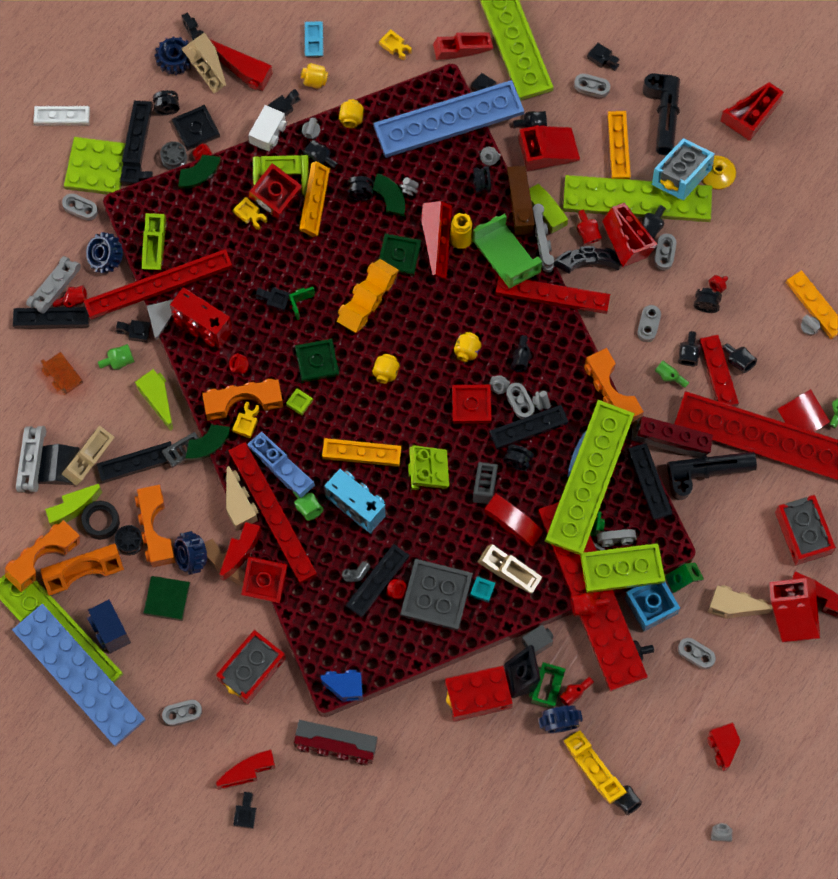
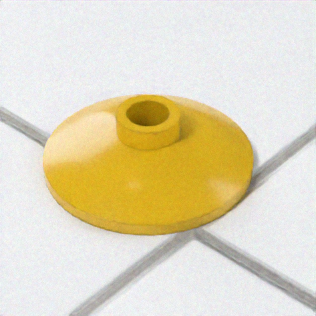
[702,156,736,190]

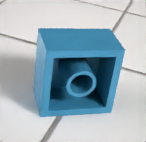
[624,582,680,632]

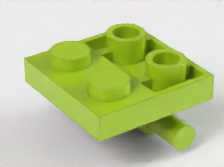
[408,445,449,490]

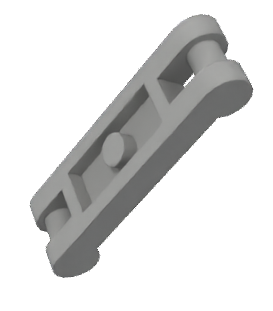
[533,204,554,272]
[26,256,81,314]
[16,426,47,492]

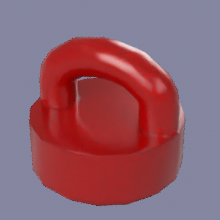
[192,144,212,160]
[709,275,728,293]
[229,353,249,374]
[386,579,407,599]

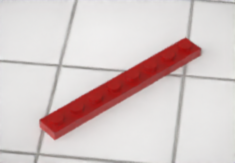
[84,249,233,320]
[228,442,317,584]

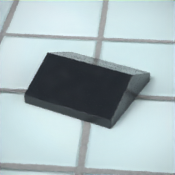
[38,444,80,485]
[504,645,541,699]

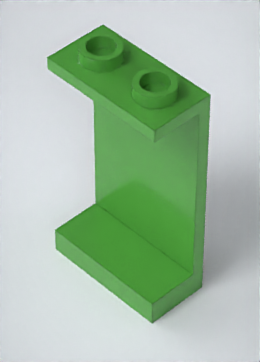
[472,214,542,289]

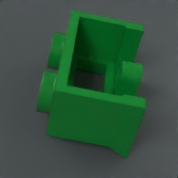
[529,662,566,709]

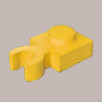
[379,29,412,60]
[233,197,267,230]
[232,402,259,438]

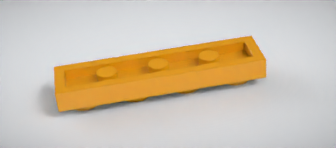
[607,111,631,180]
[299,161,330,237]
[786,270,838,340]
[322,438,401,467]

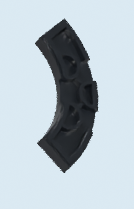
[554,246,622,274]

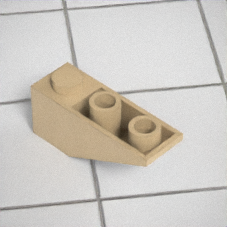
[182,33,226,94]
[226,466,259,531]
[708,585,773,619]

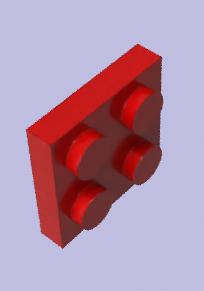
[452,384,491,424]

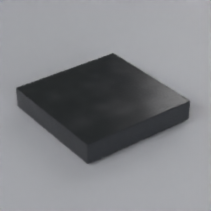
[172,105,220,151]

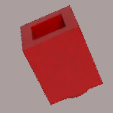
[707,722,741,772]

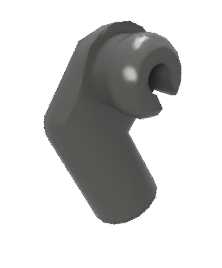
[342,561,371,582]

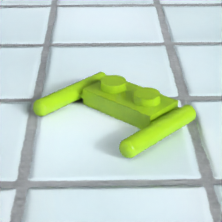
[253,155,309,196]

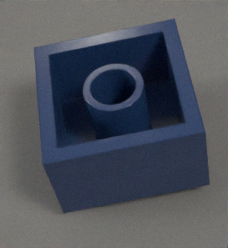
[87,599,131,654]

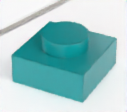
[470,576,495,603]

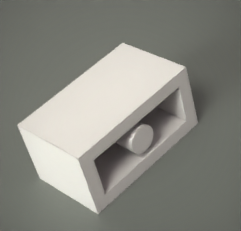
[249,105,287,152]

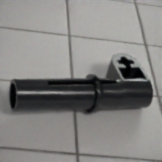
[643,73,680,156]
[667,452,757,500]

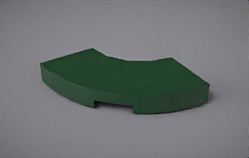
[178,155,221,189]
[373,173,405,217]
[186,424,231,461]

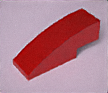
[433,32,493,60]
[484,493,544,547]
[219,522,261,581]
[216,750,276,790]

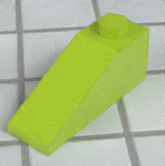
[135,369,173,431]

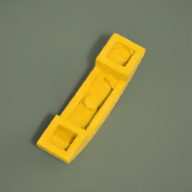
[564,730,627,804]

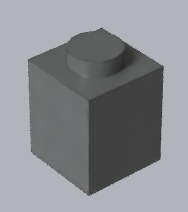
[521,625,554,655]

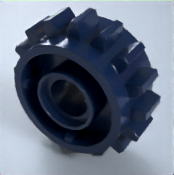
[155,36,192,75]
[86,232,123,274]
[174,531,207,575]
[538,706,583,734]

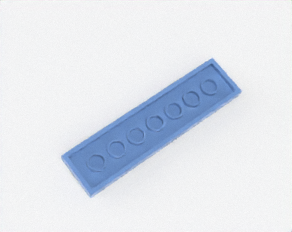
[374,80,524,158]
[12,604,146,747]

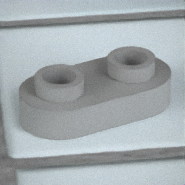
[574,74,610,98]
[62,193,98,221]
[654,234,676,270]
[637,305,661,342]
[506,383,534,419]
[596,529,636,547]
[678,638,716,669]
[162,700,202,726]

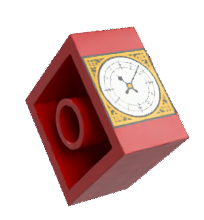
[248,163,302,219]

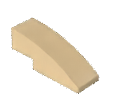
[62,425,114,486]
[478,544,542,594]

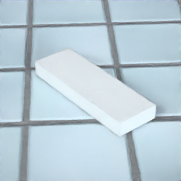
[34,106,90,126]

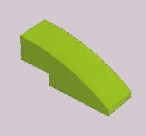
[529,184,568,234]
[142,213,166,270]
[45,484,102,527]

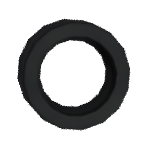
[81,500,120,540]

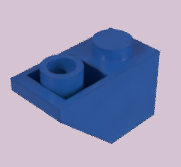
[321,670,363,702]

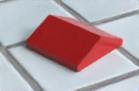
[241,556,287,603]

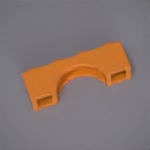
[584,348,644,423]
[202,379,283,421]
[135,484,176,567]
[5,520,80,592]
[41,543,124,596]

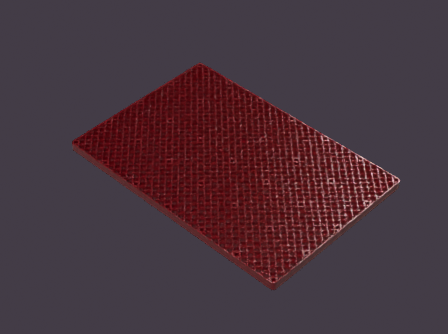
[103,64,696,717]

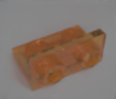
[40,352,83,395]

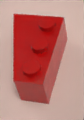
[720,82,784,141]
[602,203,658,267]

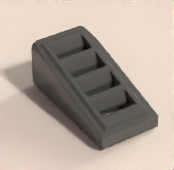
[162,432,199,467]
[473,462,498,504]

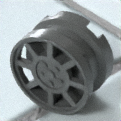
[160,141,187,170]

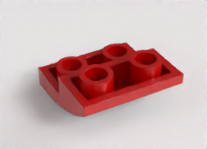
[777,389,830,432]

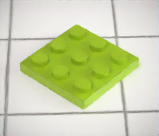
[64,137,125,194]

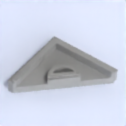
[147,299,174,340]

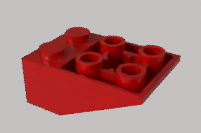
[518,126,580,171]
[769,578,820,642]

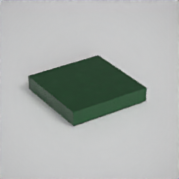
[379,234,421,276]
[295,339,340,383]
[144,576,190,621]

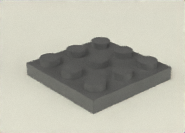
[400,559,473,631]

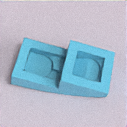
[305,21,323,57]

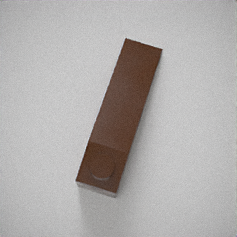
[507,165,534,236]

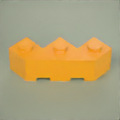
[337,259,399,333]

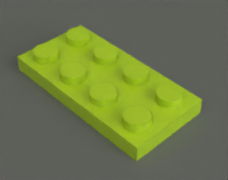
[580,543,665,593]

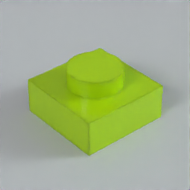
[286,389,313,415]

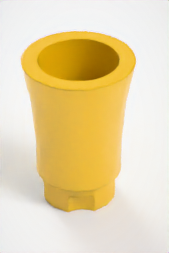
[449,213,473,249]

